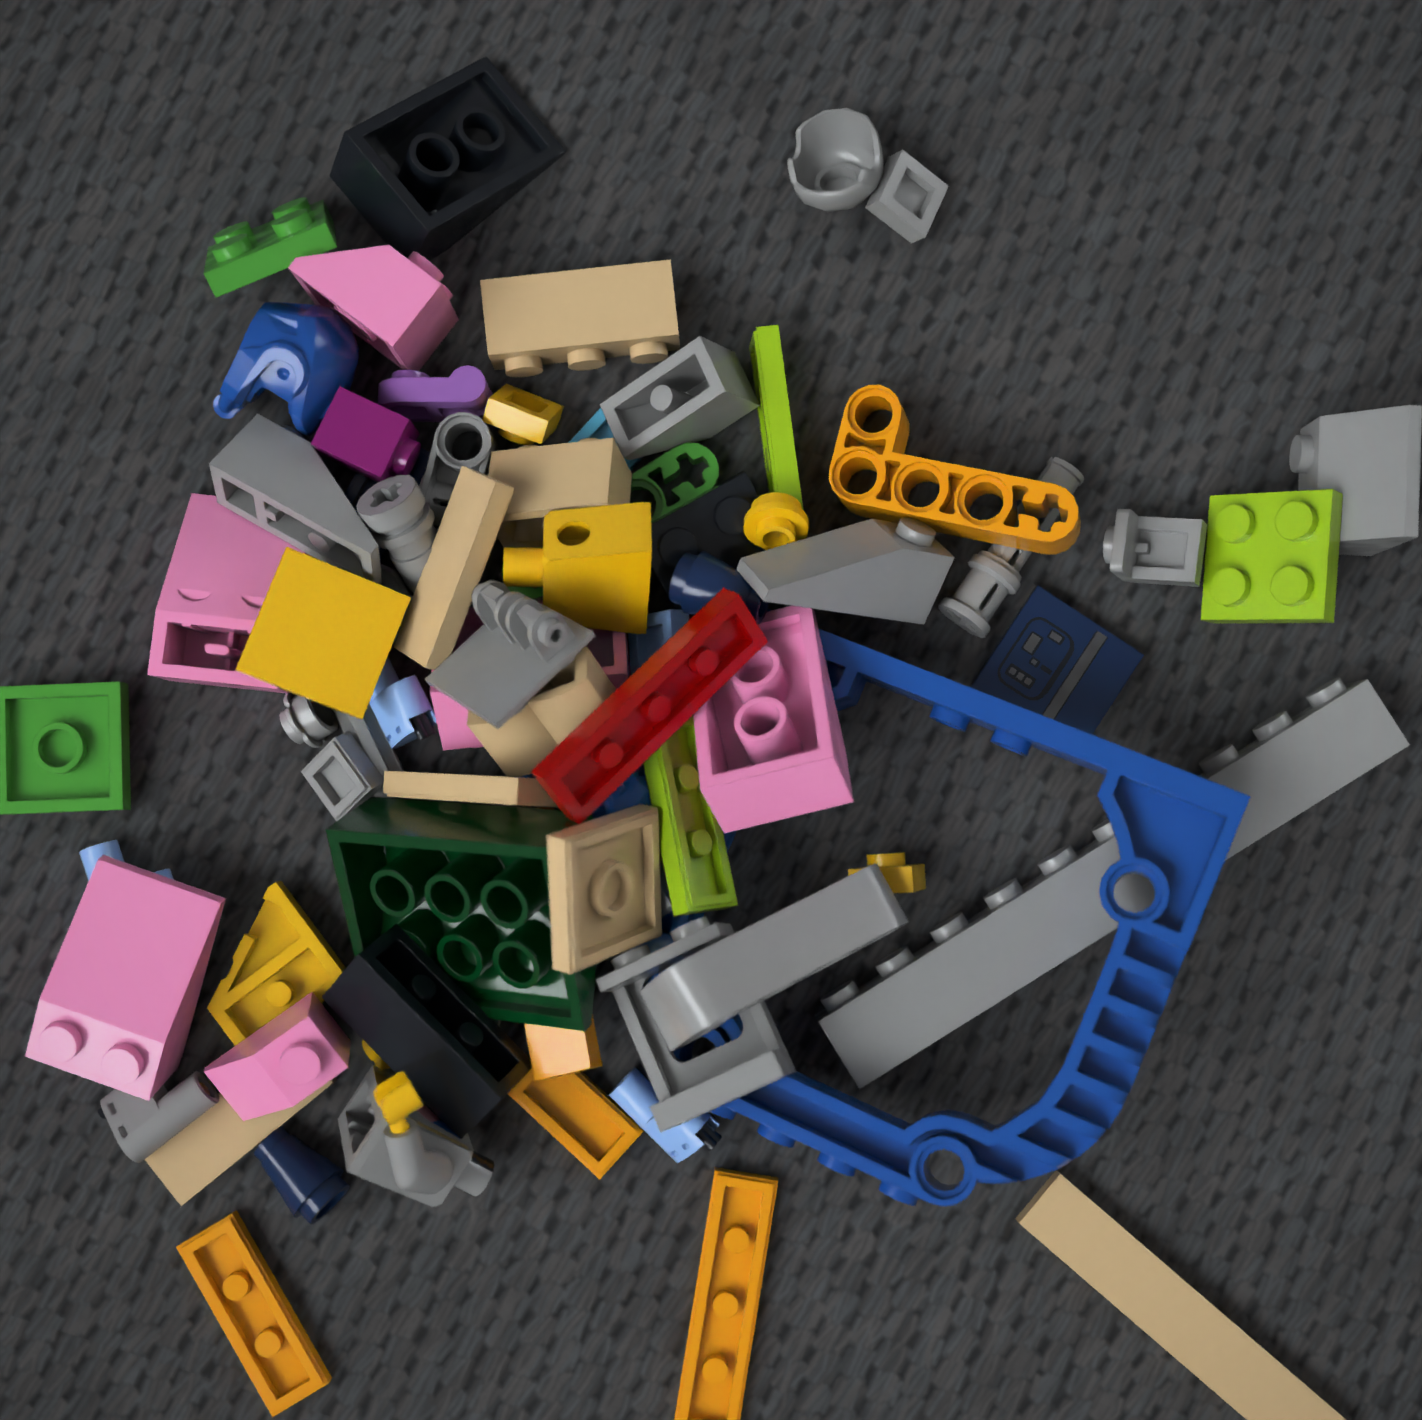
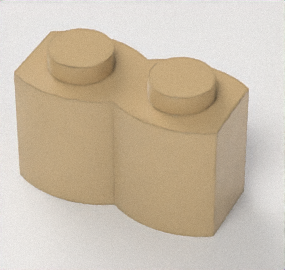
[467,647,616,777]

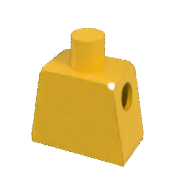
[503,502,652,634]

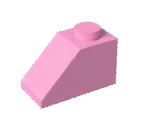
[203,992,351,1121]

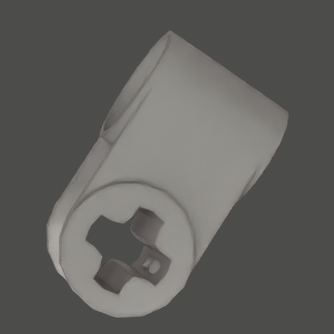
[419,412,499,526]

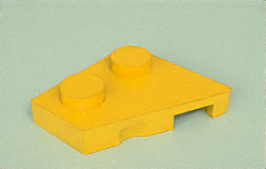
[207,881,346,1046]

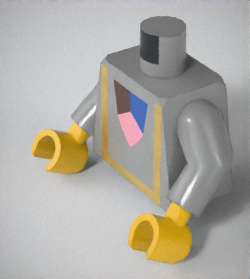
[338,1039,494,1207]

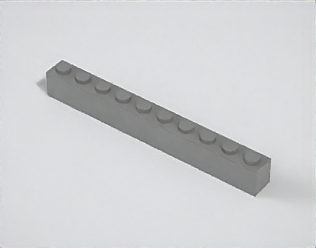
[815,677,1410,1089]

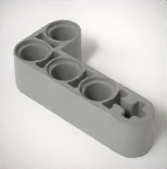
[640,863,909,1052]

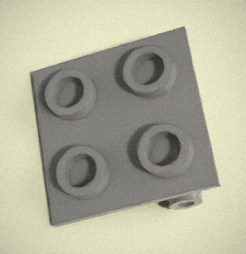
[425,580,596,729]

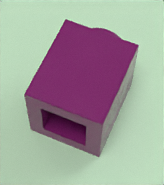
[311,386,421,483]

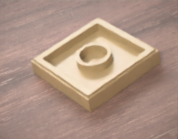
[547,804,662,974]

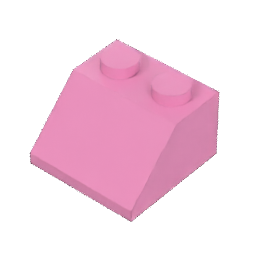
[288,245,459,371]

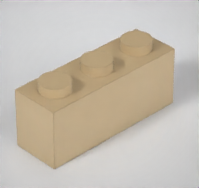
[480,259,680,377]

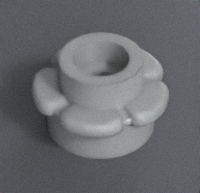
[280,693,338,748]

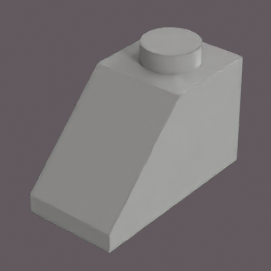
[600,336,760,460]

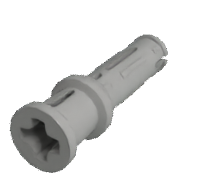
[938,457,1084,638]

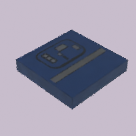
[969,586,1144,734]

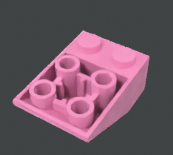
[147,493,313,694]

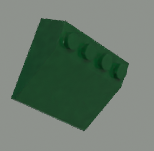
[325,797,596,1031]

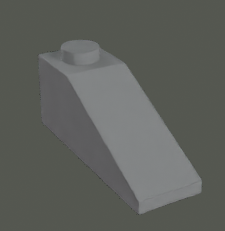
[209,413,382,585]
[736,517,955,625]

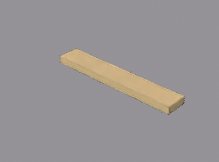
[1015,1170,1347,1420]

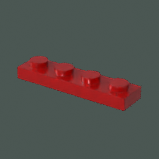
[531,588,768,824]

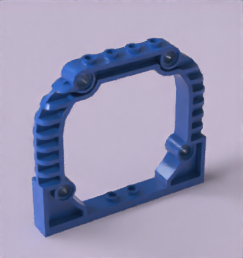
[630,609,1251,1206]

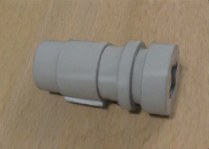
[356,475,438,593]

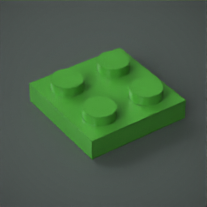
[203,197,337,298]
[0,682,131,815]

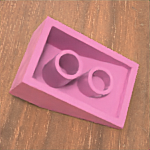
[693,606,854,833]
[25,855,226,1101]

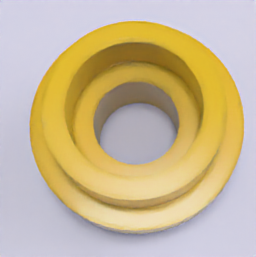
[743,492,809,550]

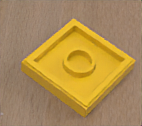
[235,546,411,720]

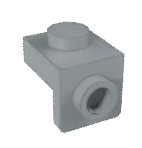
[1103,509,1207,587]

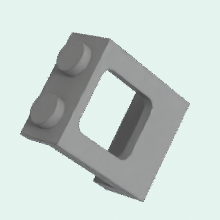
[596,917,796,1132]

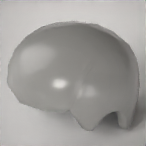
[787,108,884,212]

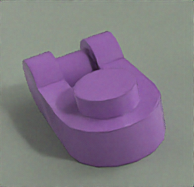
[377,365,493,422]

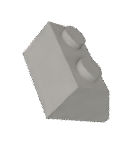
[1289,405,1422,556]

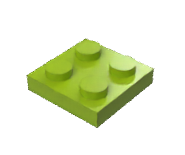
[1201,489,1343,623]

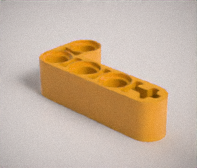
[829,385,1081,555]

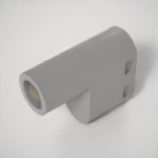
[98,1071,219,1163]

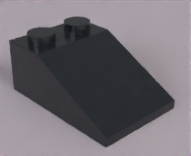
[329,56,566,261]

